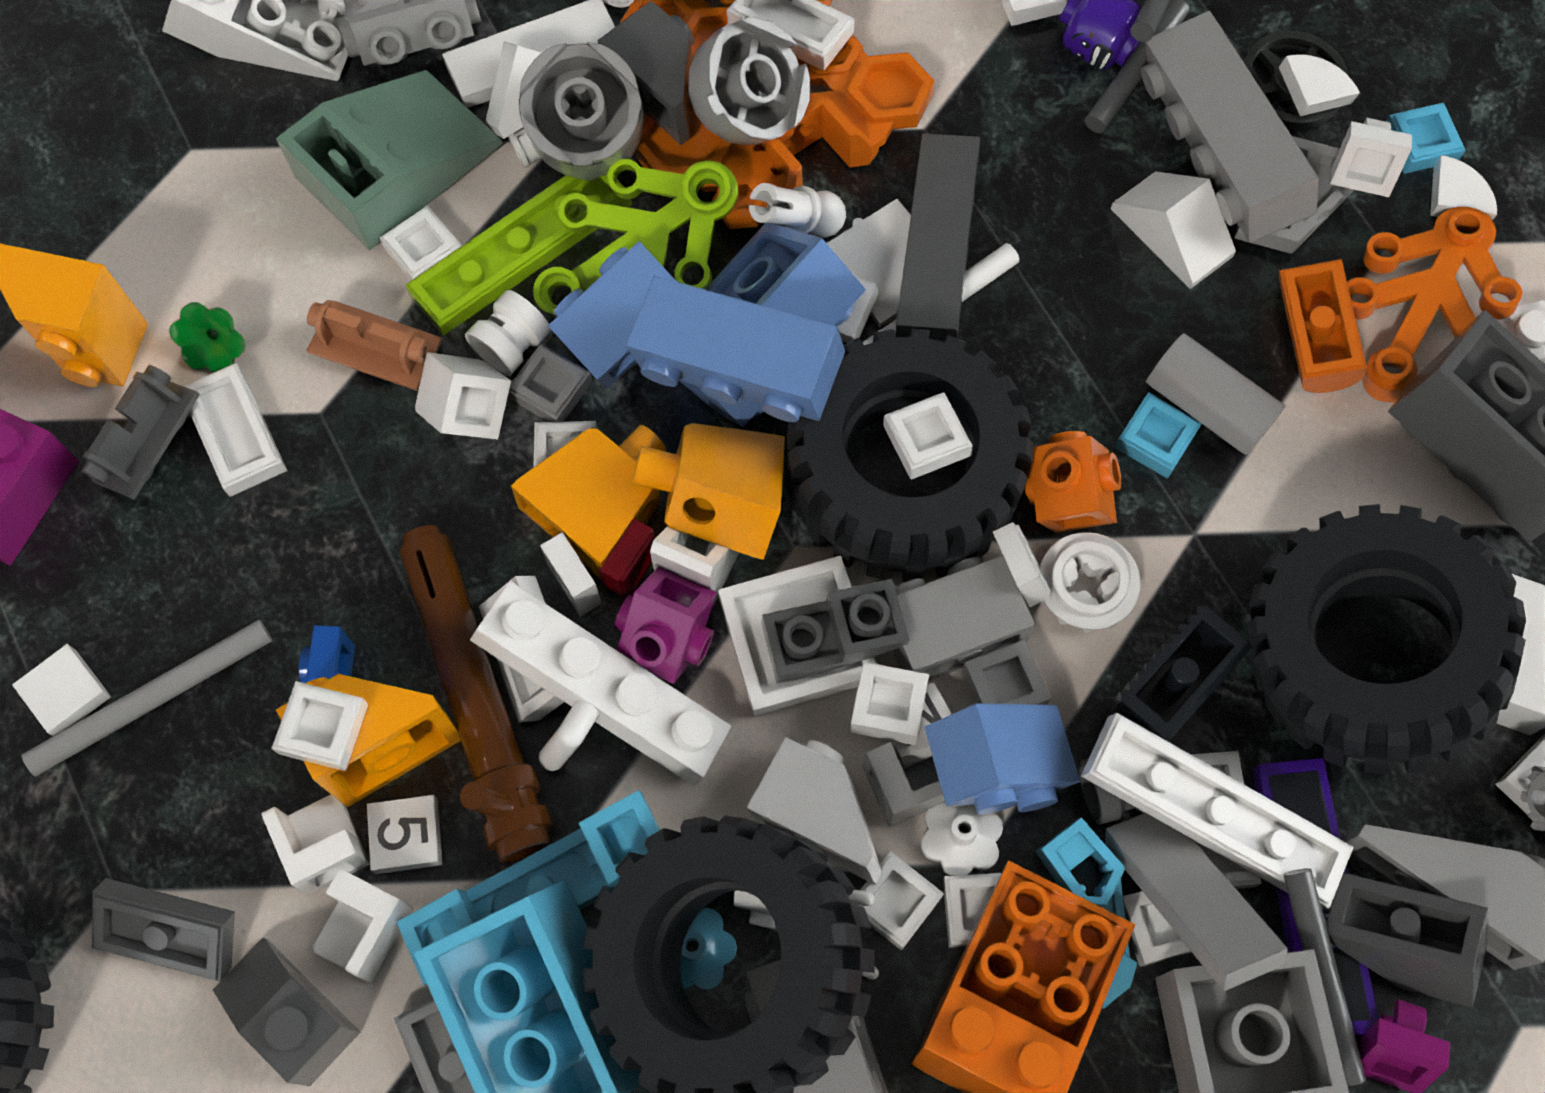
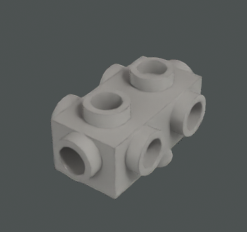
[339,0,482,66]

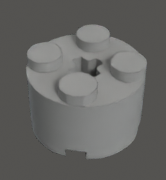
[519,42,645,181]

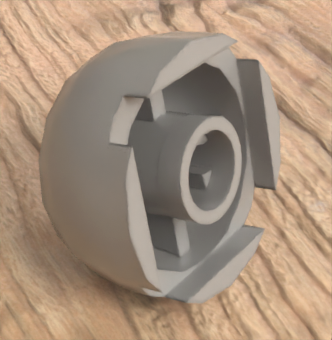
[688,17,810,146]

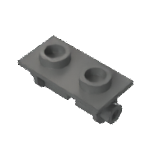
[81,365,200,500]

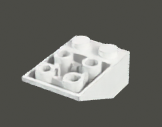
[162,0,348,81]

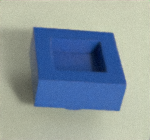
[299,625,356,683]

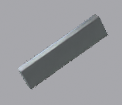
[896,134,980,341]

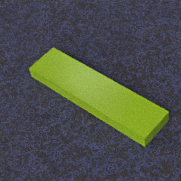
[405,175,632,336]

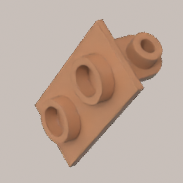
[306,300,442,391]

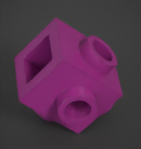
[614,567,717,684]

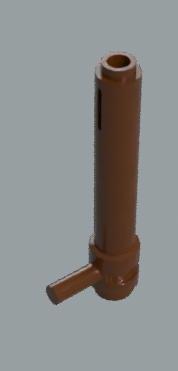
[400,525,553,864]

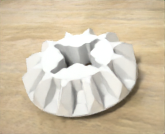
[1040,532,1141,634]

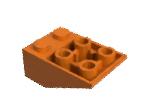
[911,860,1136,1093]

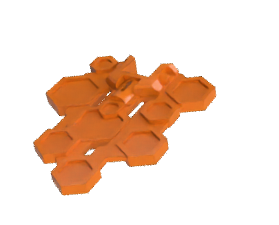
[620,0,935,230]

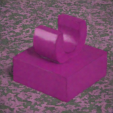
[1357,999,1450,1093]

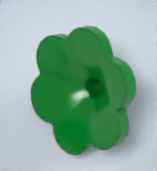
[169,302,246,373]

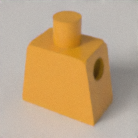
[632,423,785,560]
[511,425,667,580]

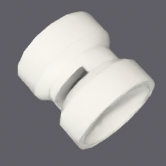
[465,290,551,376]

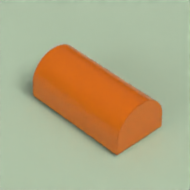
[1279,259,1367,393]

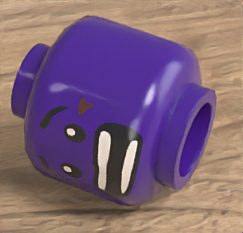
[1059,0,1142,71]

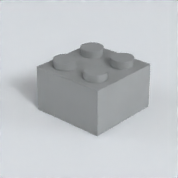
[1155,949,1349,1093]

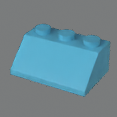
[413,879,642,1093]

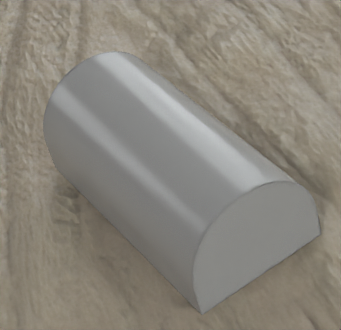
[1146,333,1286,455]

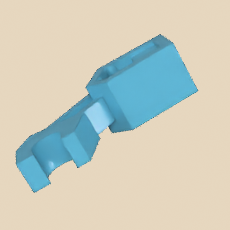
[1035,818,1137,1009]

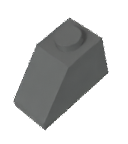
[598,0,694,145]
[1326,873,1488,1008]
[213,937,361,1086]

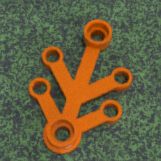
[1347,207,1523,402]

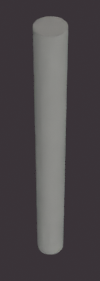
[22,619,273,777]

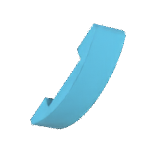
[396,790,660,985]

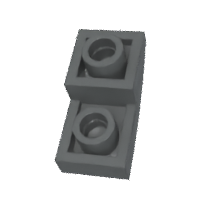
[761,579,910,684]

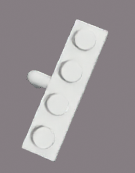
[470,581,731,786]

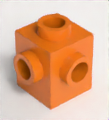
[1025,431,1121,533]

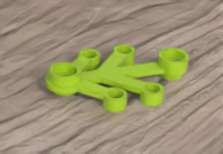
[533,158,738,318]

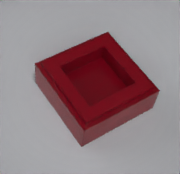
[599,518,656,602]

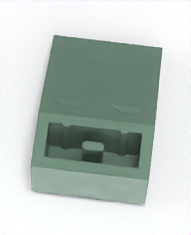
[276,70,502,251]

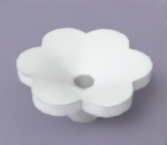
[921,803,1003,876]

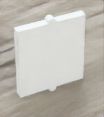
[827,199,911,328]

